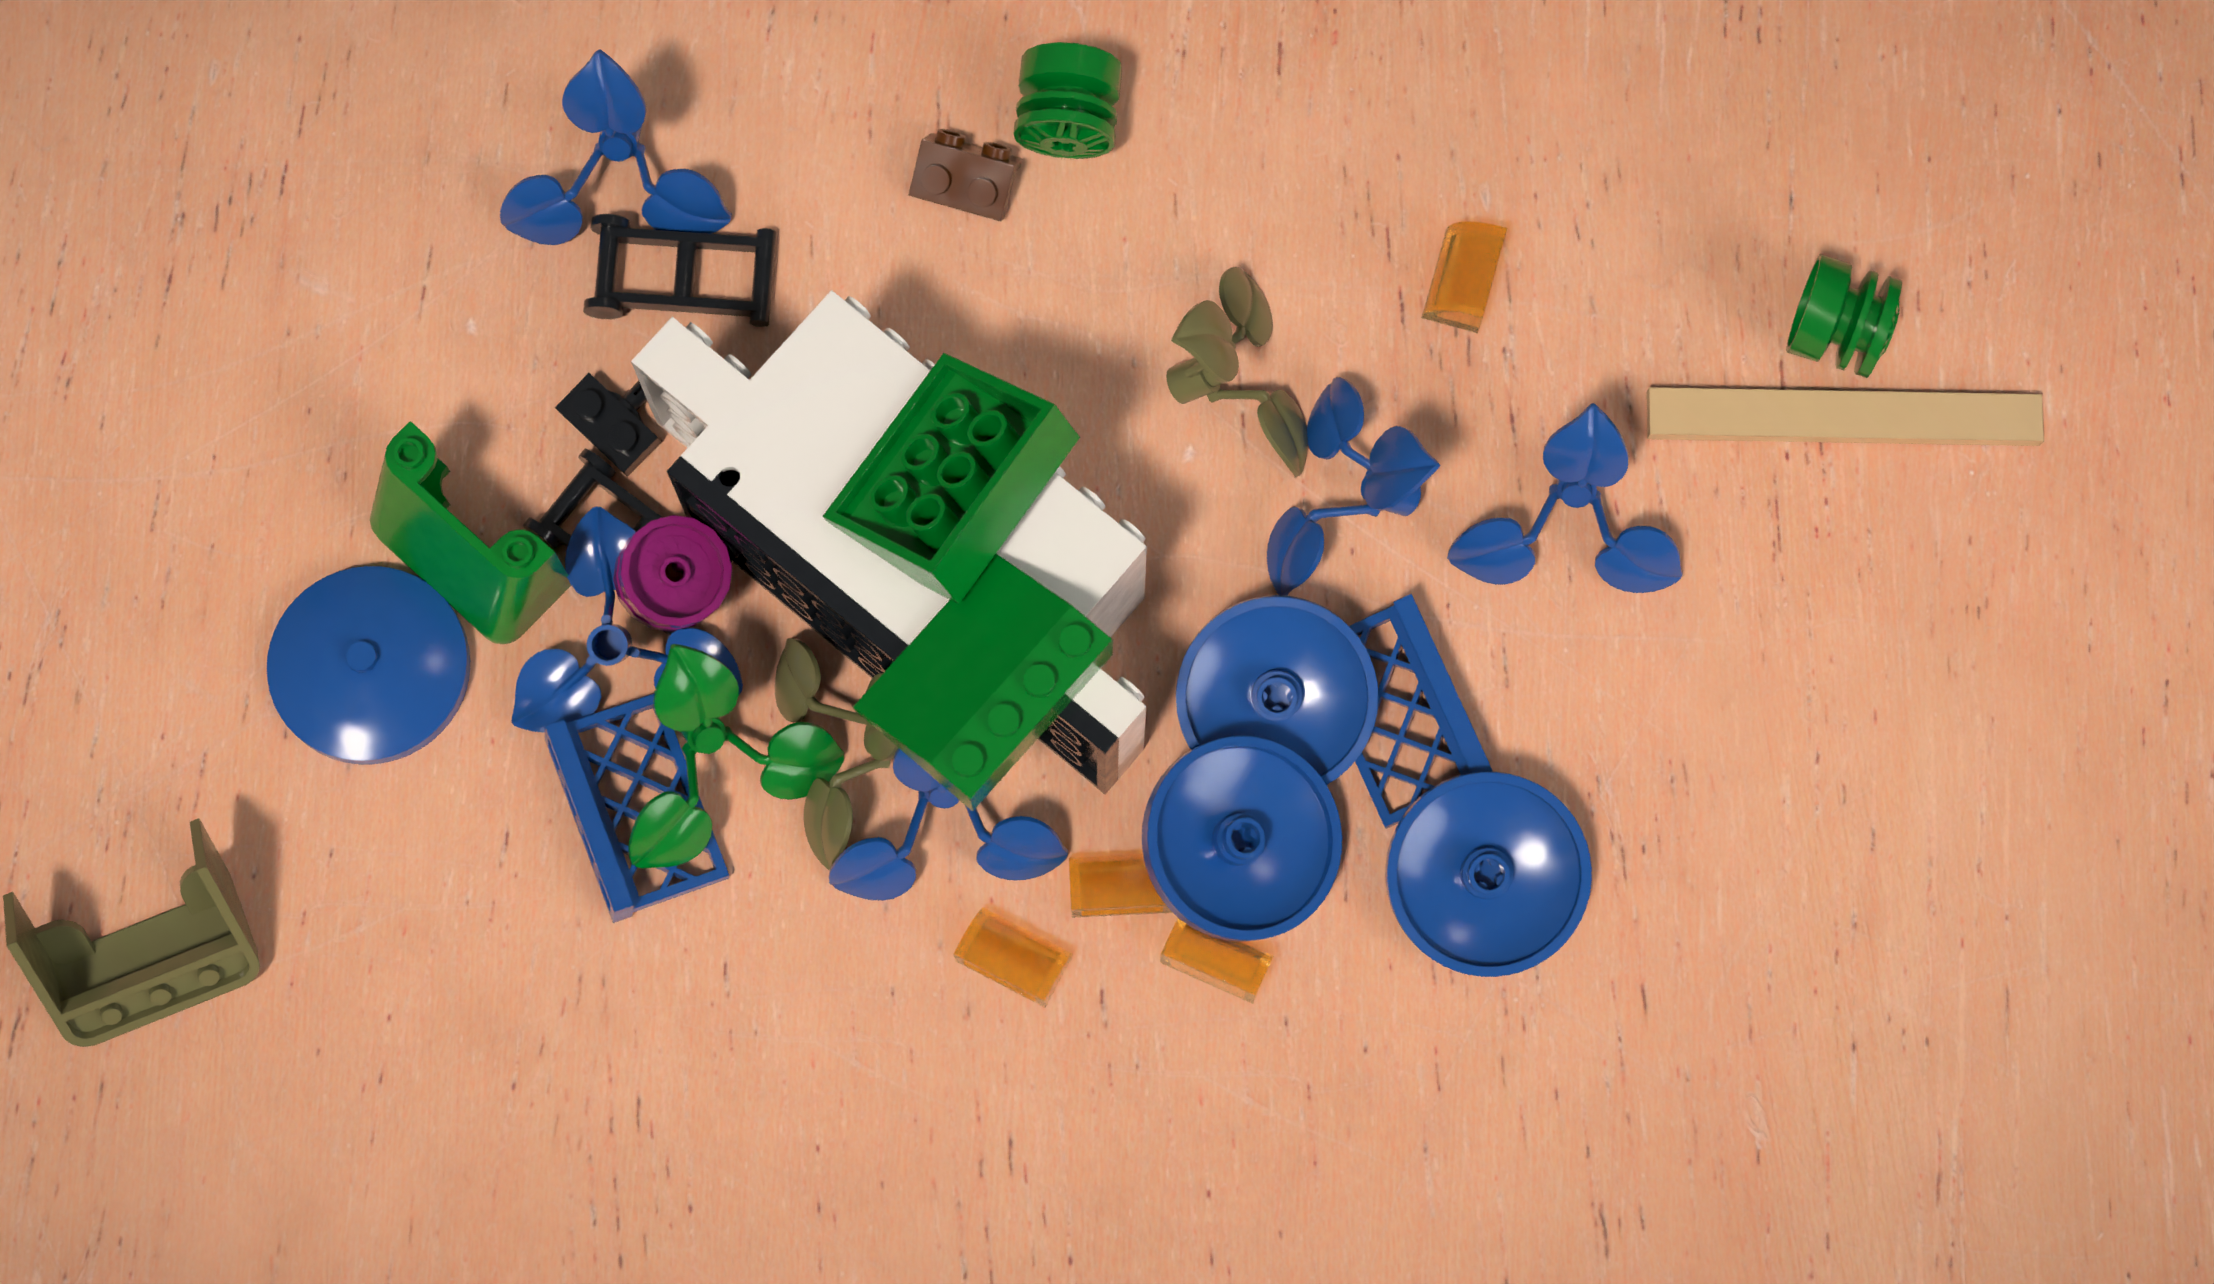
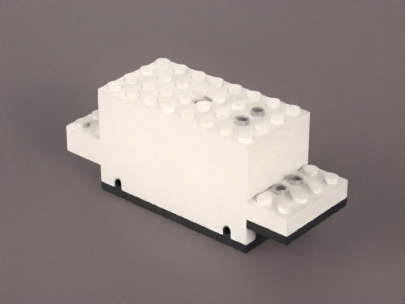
[631,290,1147,794]

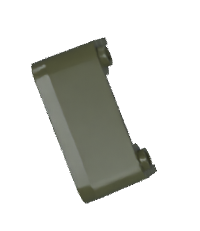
[3,818,260,1047]

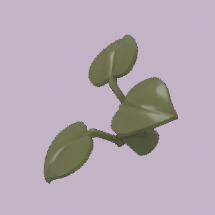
[1166,267,1308,477]
[775,638,898,870]

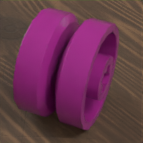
[613,515,732,631]

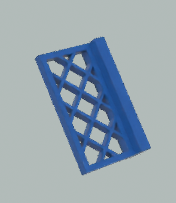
[1350,594,1493,829]
[545,694,729,923]

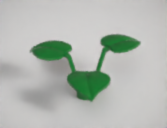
[628,644,845,868]

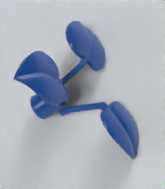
[500,49,732,245]
[1267,377,1440,596]
[1447,403,1683,593]
[512,507,743,733]
[829,748,1069,900]

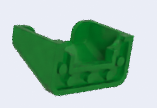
[370,421,571,645]

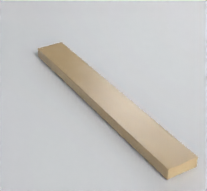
[1647,387,2044,446]

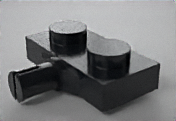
[555,373,662,477]

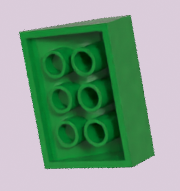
[822,353,1080,604]
[853,554,1113,811]

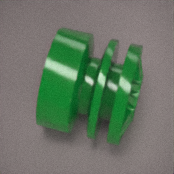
[1013,42,1122,159]
[1786,254,1902,378]

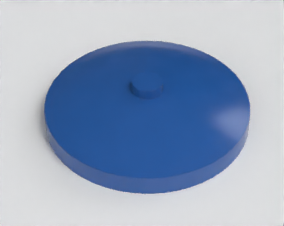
[267,566,471,765]
[1176,595,1379,785]
[1142,736,1342,942]
[1385,771,1592,977]

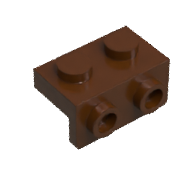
[908,129,1022,221]

